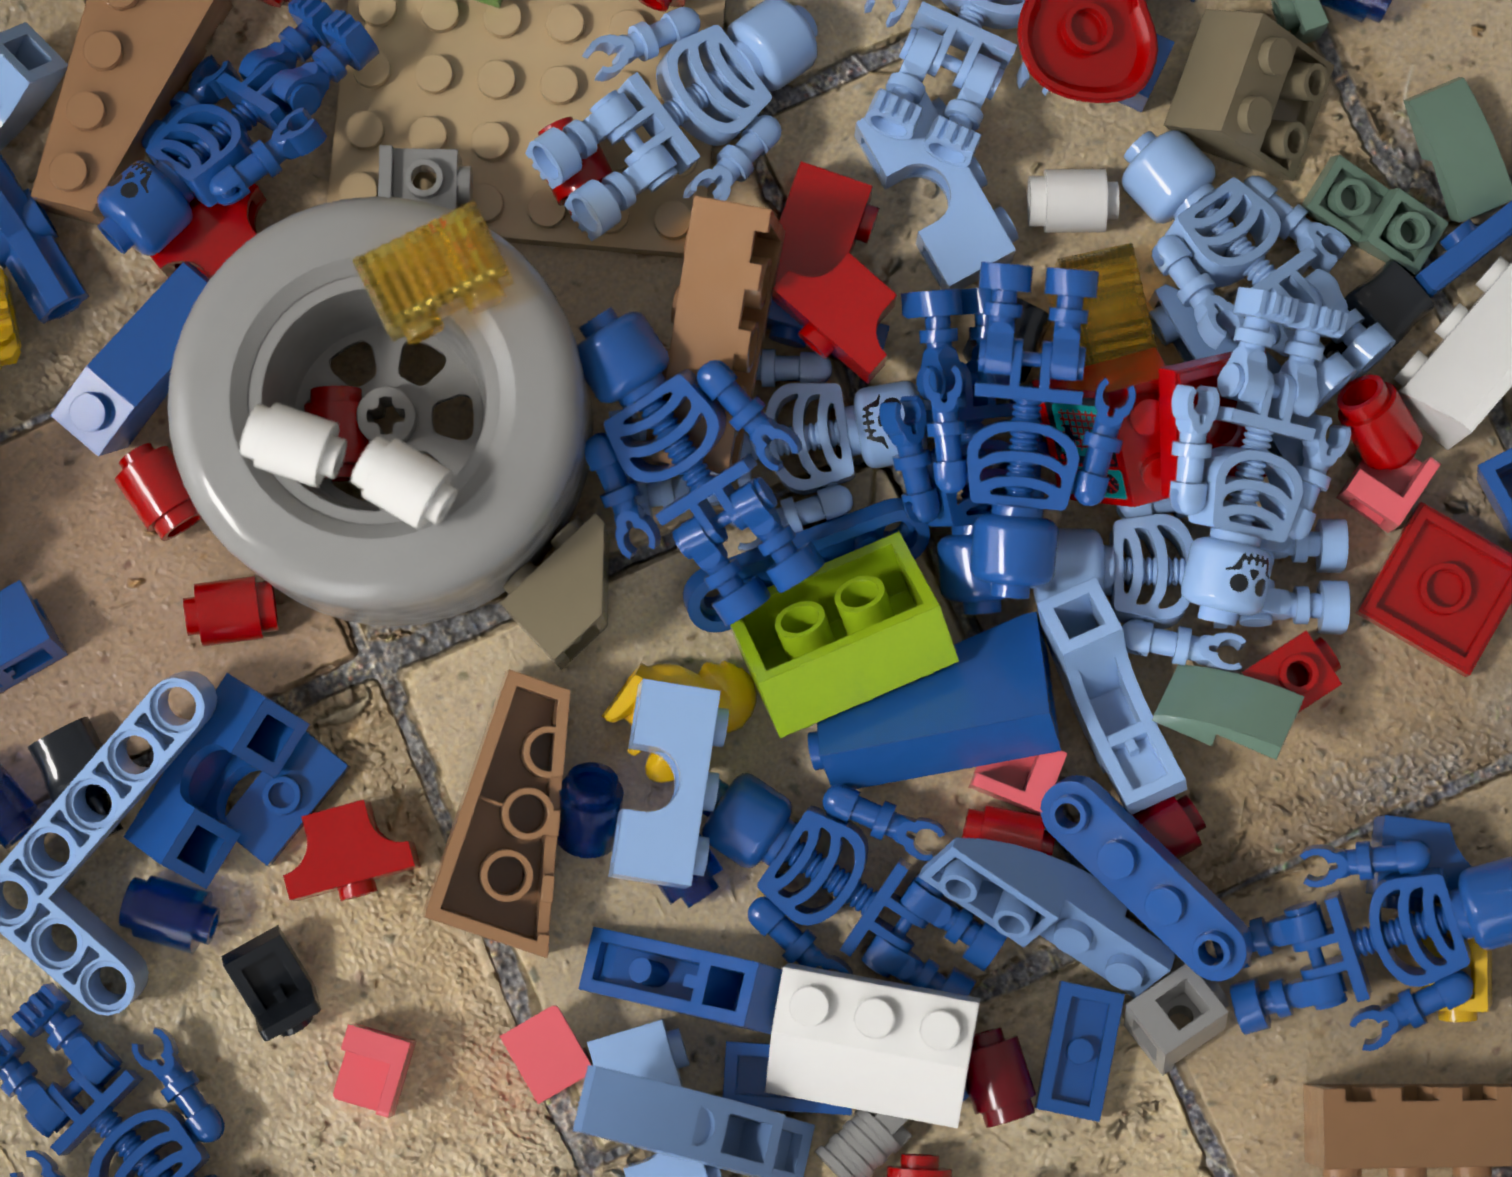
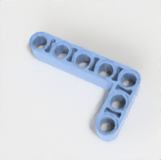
[0,670,217,1016]

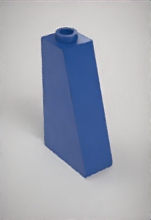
[807,611,1061,789]

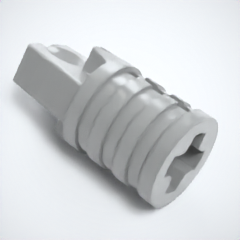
[815,1110,912,1177]

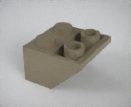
[1164,9,1334,181]
[500,513,610,670]

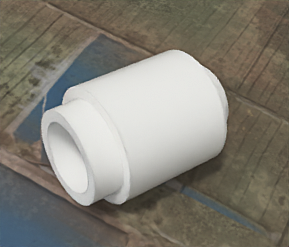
[1027,169,1119,233]
[240,403,347,488]
[351,436,458,530]

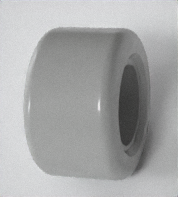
[168,197,594,626]

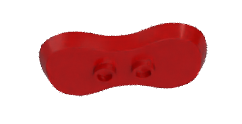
[1017,0,1158,103]

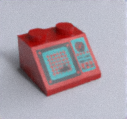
[1032,347,1169,507]

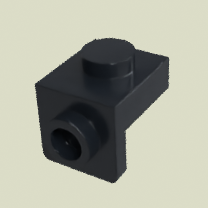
[221,925,321,1042]

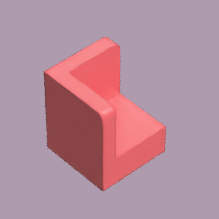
[1336,457,1441,533]
[968,751,1068,816]
[499,1005,593,1104]
[333,1023,417,1118]

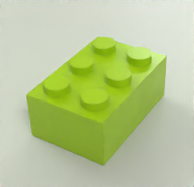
[730,532,959,738]

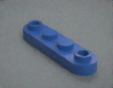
[683,498,930,633]
[1041,775,1253,981]

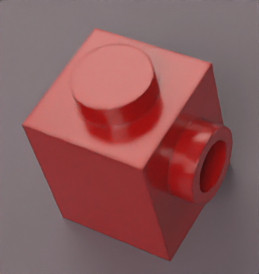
[1239,630,1342,713]

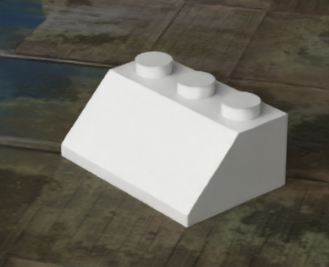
[1393,256,1512,450]
[765,963,981,1128]

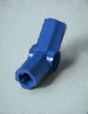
[0,153,89,324]

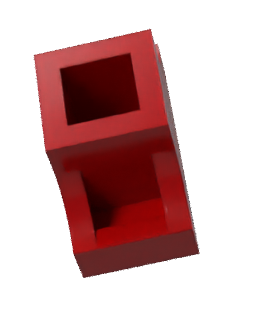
[150,184,267,279]
[772,253,897,384]
[283,799,421,901]

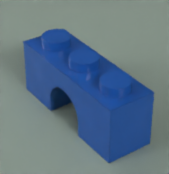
[123,673,310,889]

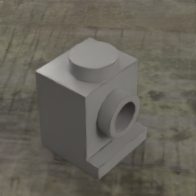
[378,145,473,214]
[1124,964,1229,1076]

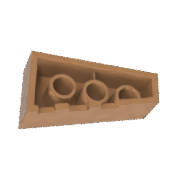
[31,0,233,225]
[646,195,785,481]
[422,669,571,959]
[1303,1084,1512,1177]

